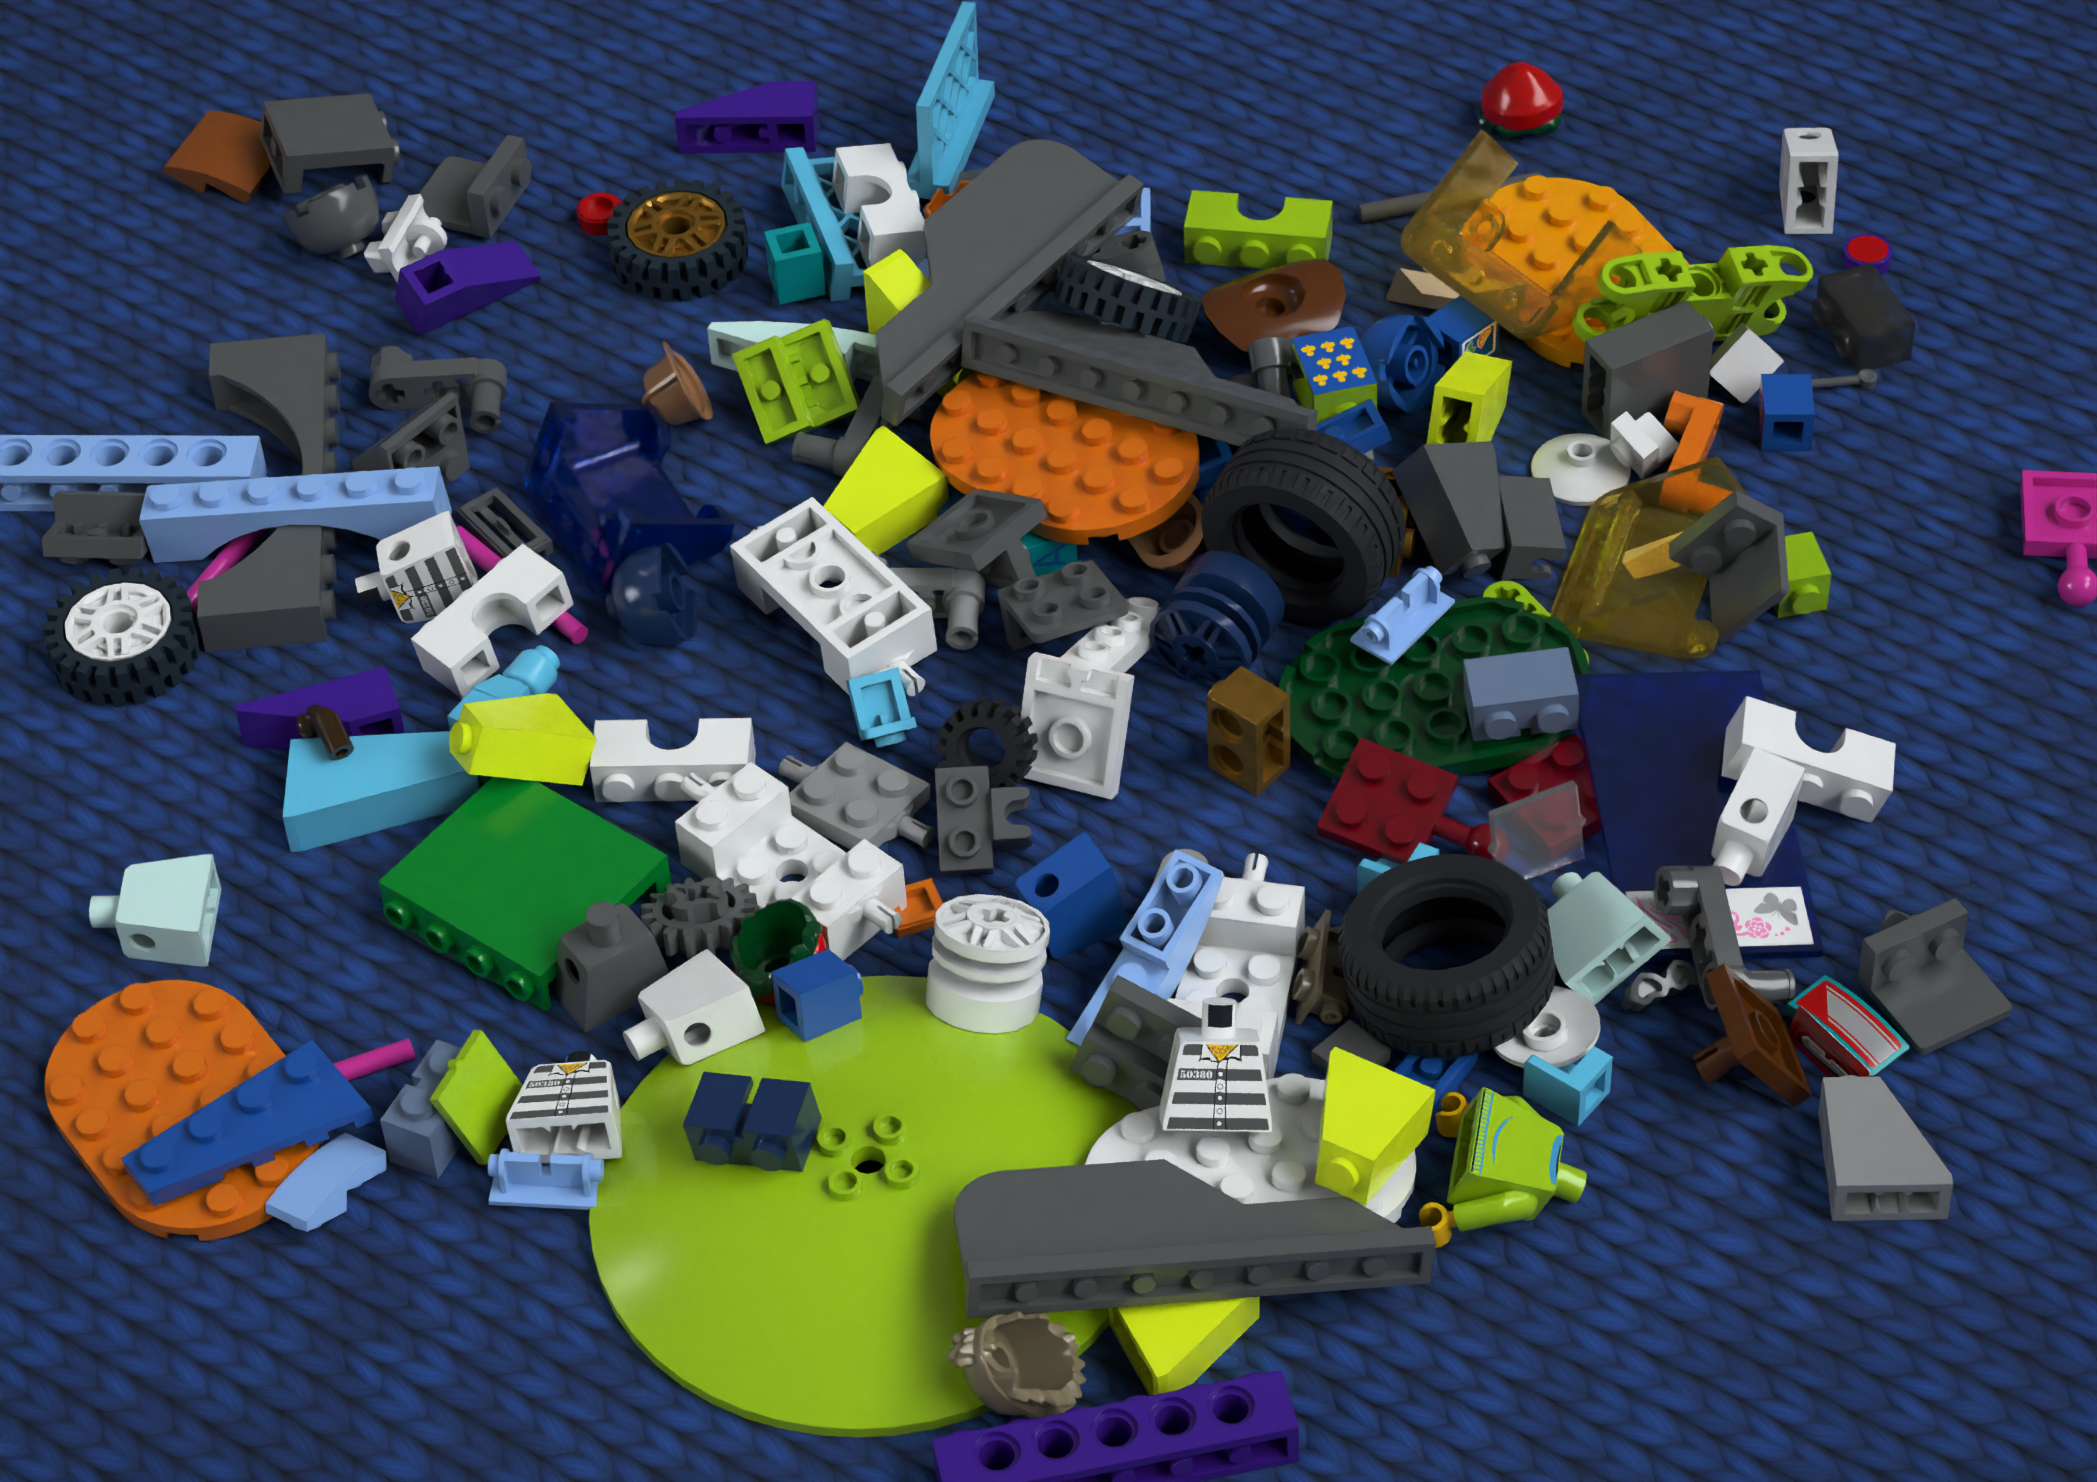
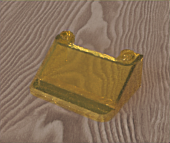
[1550,457,1748,659]

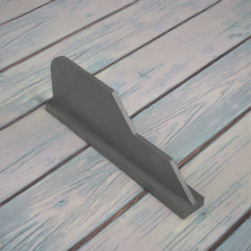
[875,139,1144,427]
[961,311,1318,446]
[954,1159,1436,1319]

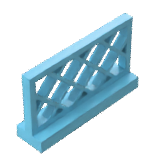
[907,1,995,199]
[781,147,927,302]

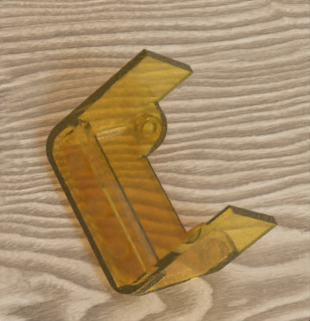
[1401,129,1644,340]

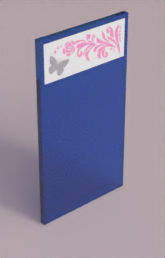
[1575,670,1824,963]

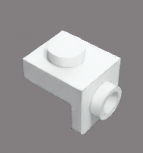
[1609,411,1679,480]

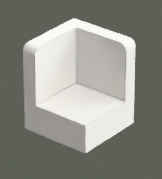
[1710,322,1784,403]

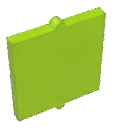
[429,1030,523,1165]

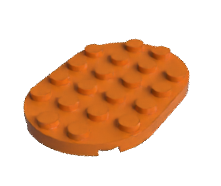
[930,371,1200,545]
[44,980,323,1241]

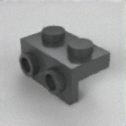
[42,491,149,565]

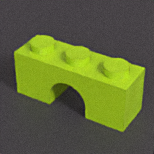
[1184,190,1333,269]

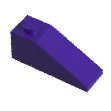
[675,81,820,153]

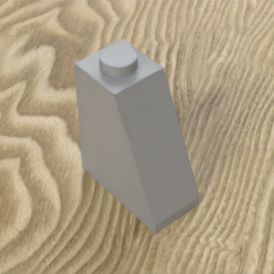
[1818,1075,1953,1221]

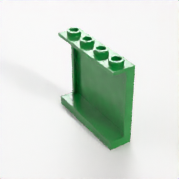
[378,777,672,1011]

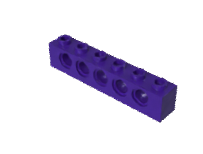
[932,1370,1299,1482]

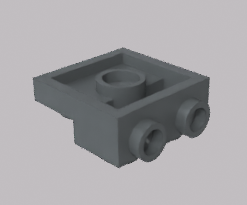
[1069,975,1202,1112]

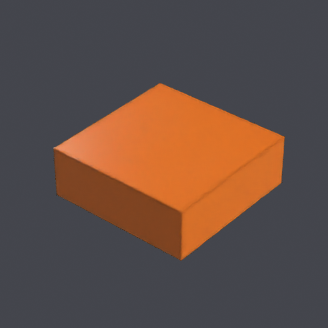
[893,878,943,938]

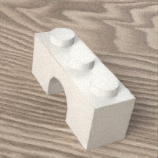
[832,143,926,269]
[411,543,574,699]
[1721,696,1896,823]
[590,718,756,802]

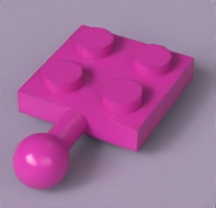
[2020,470,2097,607]

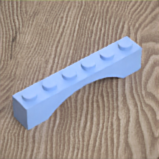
[139,466,452,563]

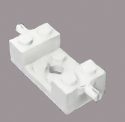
[730,497,937,696]
[675,762,907,961]
[1167,853,1305,1079]

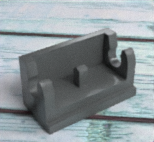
[1495,475,1566,581]

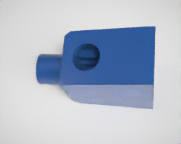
[1014,832,1129,959]

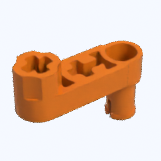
[1659,390,1743,512]

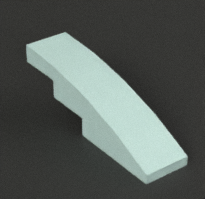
[707,321,879,383]

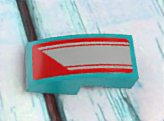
[1784,975,1910,1077]

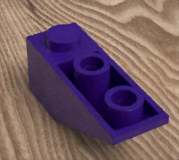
[395,241,541,335]
[234,666,405,750]

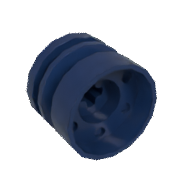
[1150,551,1285,689]

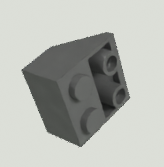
[352,392,470,487]

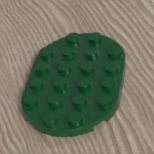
[1279,597,1590,781]

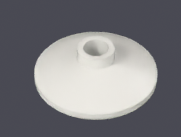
[1531,433,1631,506]
[1493,986,1600,1068]

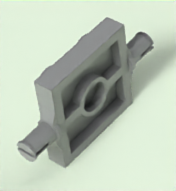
[778,742,936,849]

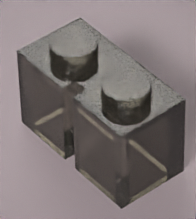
[1812,263,1915,373]

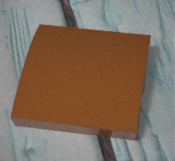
[163,110,273,205]

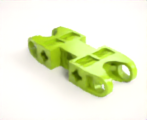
[1572,245,1813,342]

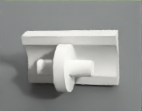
[364,194,448,283]

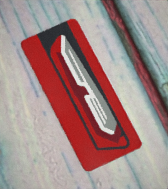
[1788,1006,1870,1077]

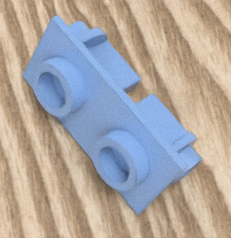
[1350,566,1455,665]
[488,1149,604,1210]

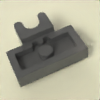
[935,765,1033,877]

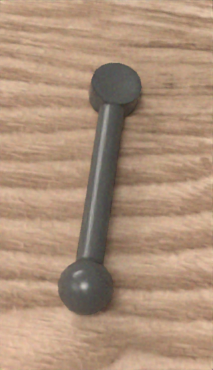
[1811,369,1878,389]

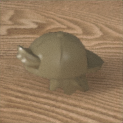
[946,1311,1087,1419]

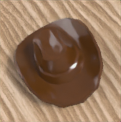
[1201,258,1346,353]

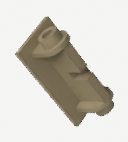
[1291,909,1349,1025]

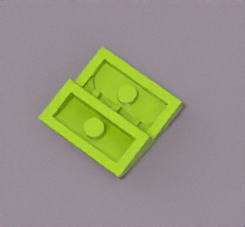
[731,319,861,445]

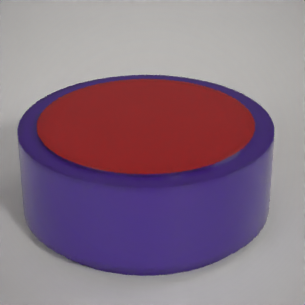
[1842,234,1892,278]

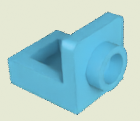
[846,668,917,748]

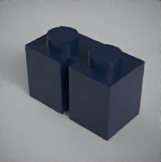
[683,1072,822,1172]

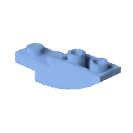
[1066,849,1224,1047]

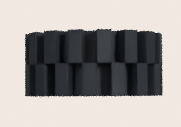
[935,696,1038,792]

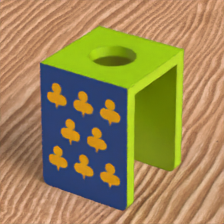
[1292,327,1377,424]

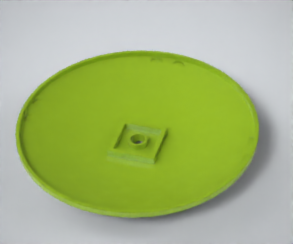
[589,975,1138,1438]

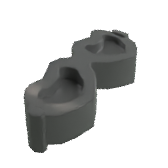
[1621,959,1699,1011]

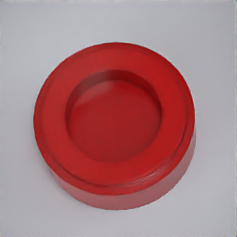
[576,192,623,236]

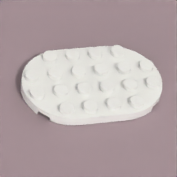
[1085,1073,1416,1223]

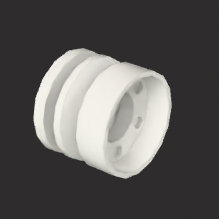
[925,894,1050,1034]

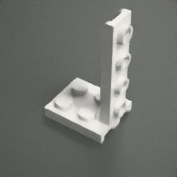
[1020,597,1162,800]

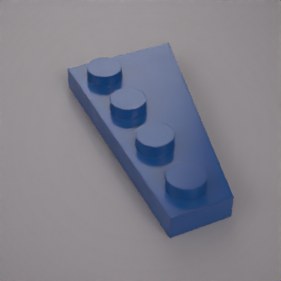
[121,1040,375,1206]

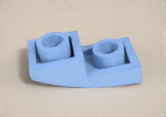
[266,1133,386,1232]

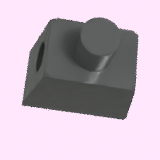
[556,901,669,1033]

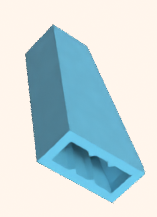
[282,731,492,852]

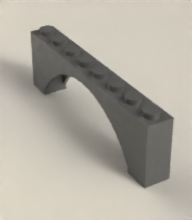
[197,333,341,652]

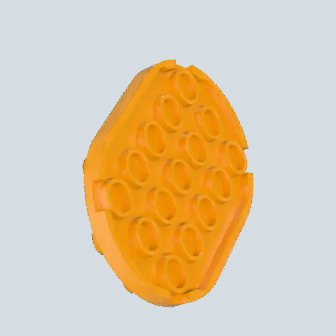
[1459,175,1690,368]

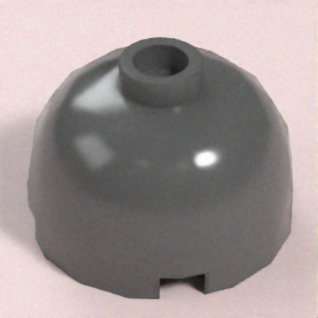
[282,174,379,259]

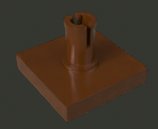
[1693,963,1812,1107]

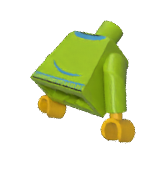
[1419,1087,1587,1248]

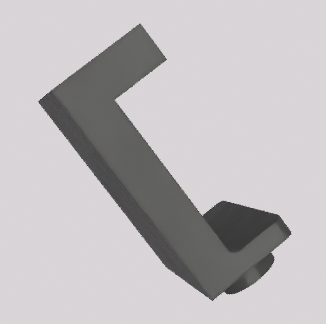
[260,93,400,194]

